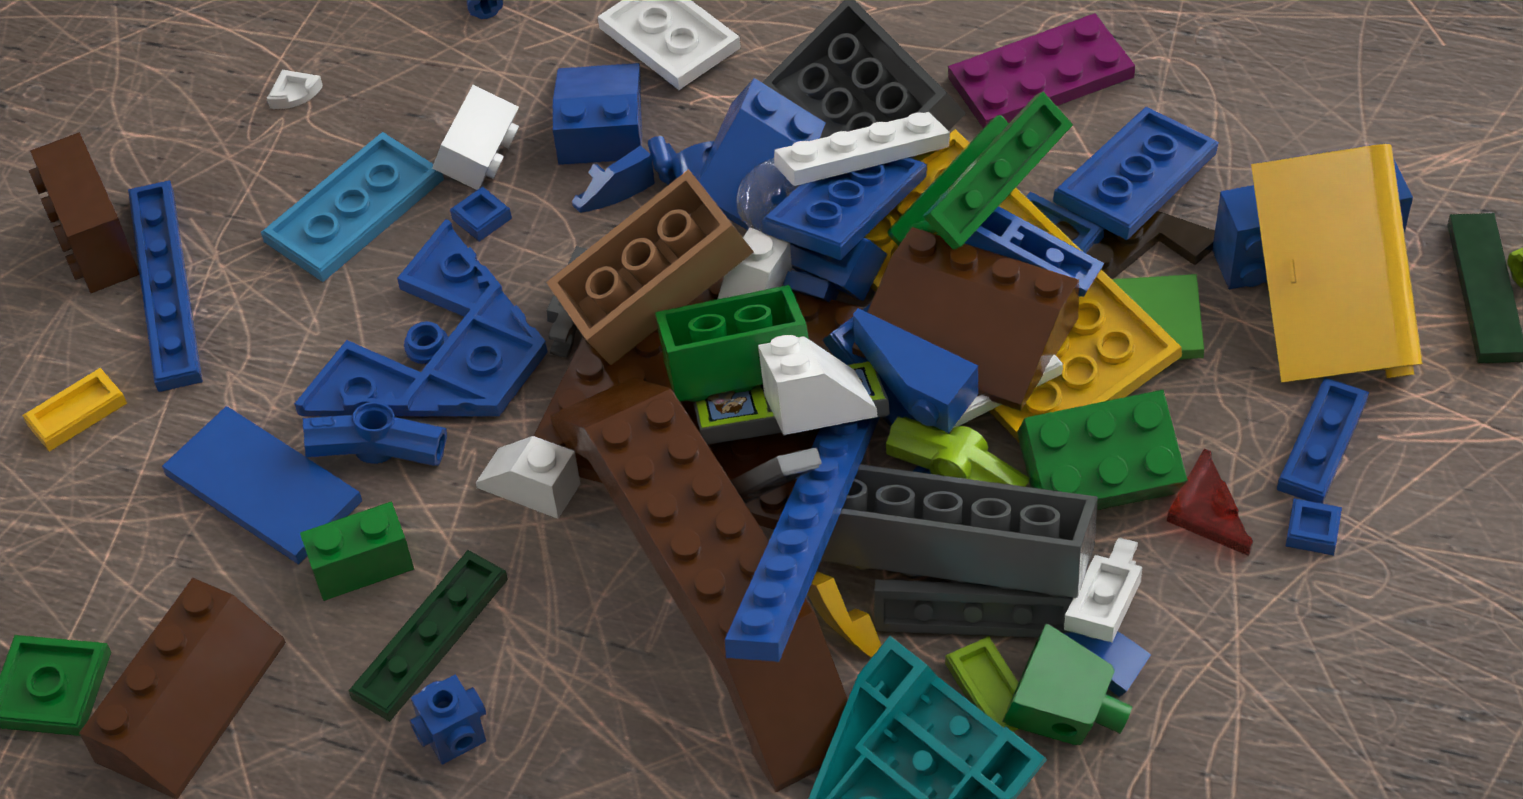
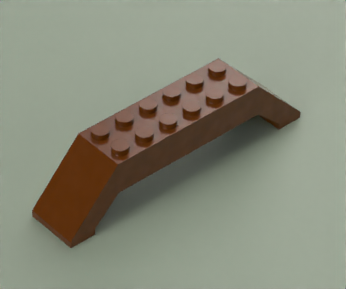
[550,377,848,792]

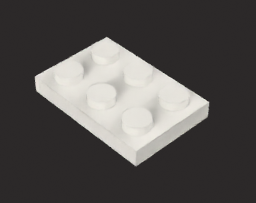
[598,0,740,90]

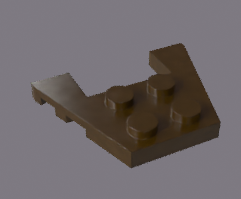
[1056,210,1215,279]

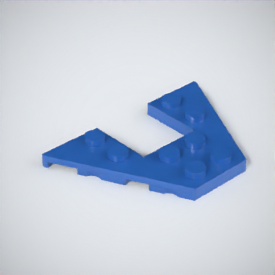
[294,219,548,416]

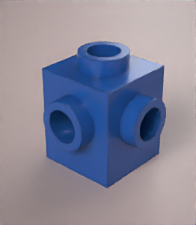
[409,674,486,765]

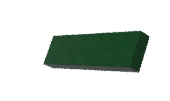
[1447,213,1523,363]
[348,550,508,722]

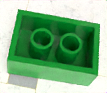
[655,285,809,402]
[1017,390,1188,510]

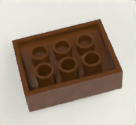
[852,227,1079,411]

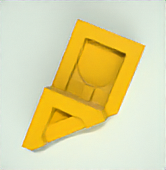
[807,571,882,657]

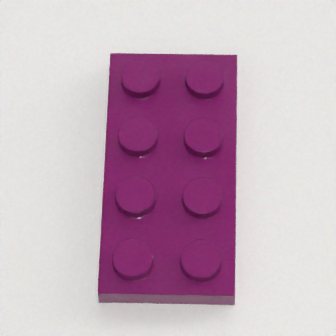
[948,13,1135,128]

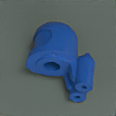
[648,136,714,185]

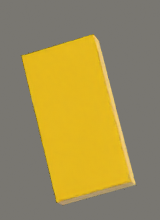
[22,368,127,452]

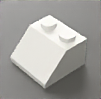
[758,335,878,435]

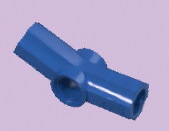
[303,402,447,466]

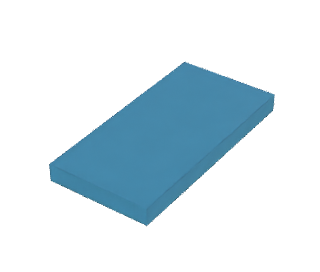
[261,132,444,282]

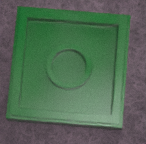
[0,635,111,736]

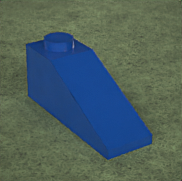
[965,206,1104,297]
[853,308,978,433]

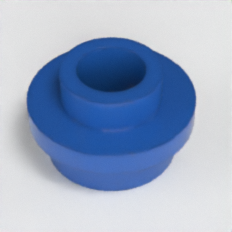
[404,321,448,364]

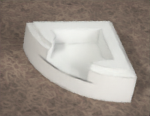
[267,70,323,109]

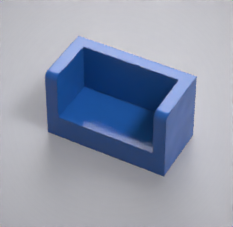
[790,238,887,301]

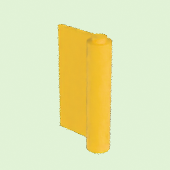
[1251,144,1423,383]

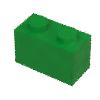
[300,501,415,601]

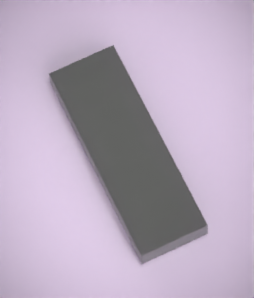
[730,447,822,504]

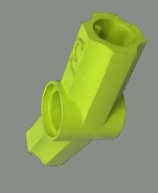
[886,417,1030,487]

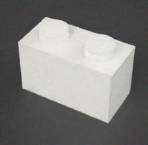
[432,85,519,190]

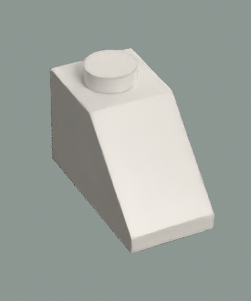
[718,228,792,299]
[476,436,580,519]

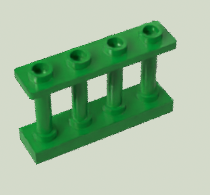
[887,92,1073,250]

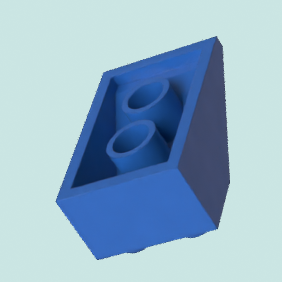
[553,63,642,165]
[697,78,826,232]

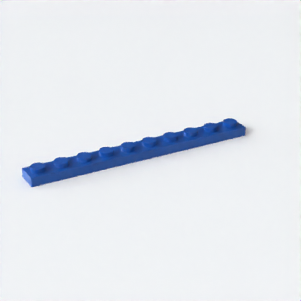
[725,417,880,662]

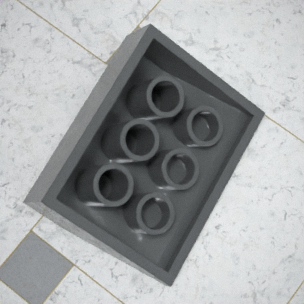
[762,0,966,158]

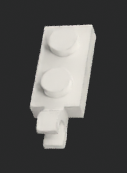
[1064,538,1142,642]

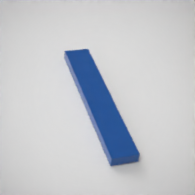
[128,180,203,392]

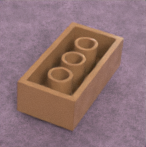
[546,169,754,365]

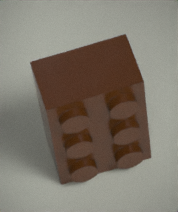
[29,132,140,294]

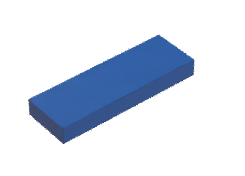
[1277,377,1369,504]

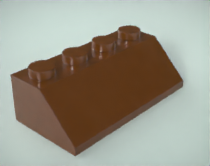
[79,578,286,799]

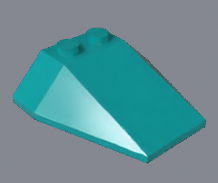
[808,636,1047,799]

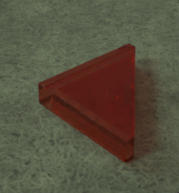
[1167,449,1253,556]

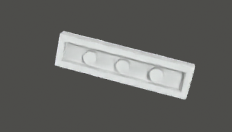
[774,112,950,186]

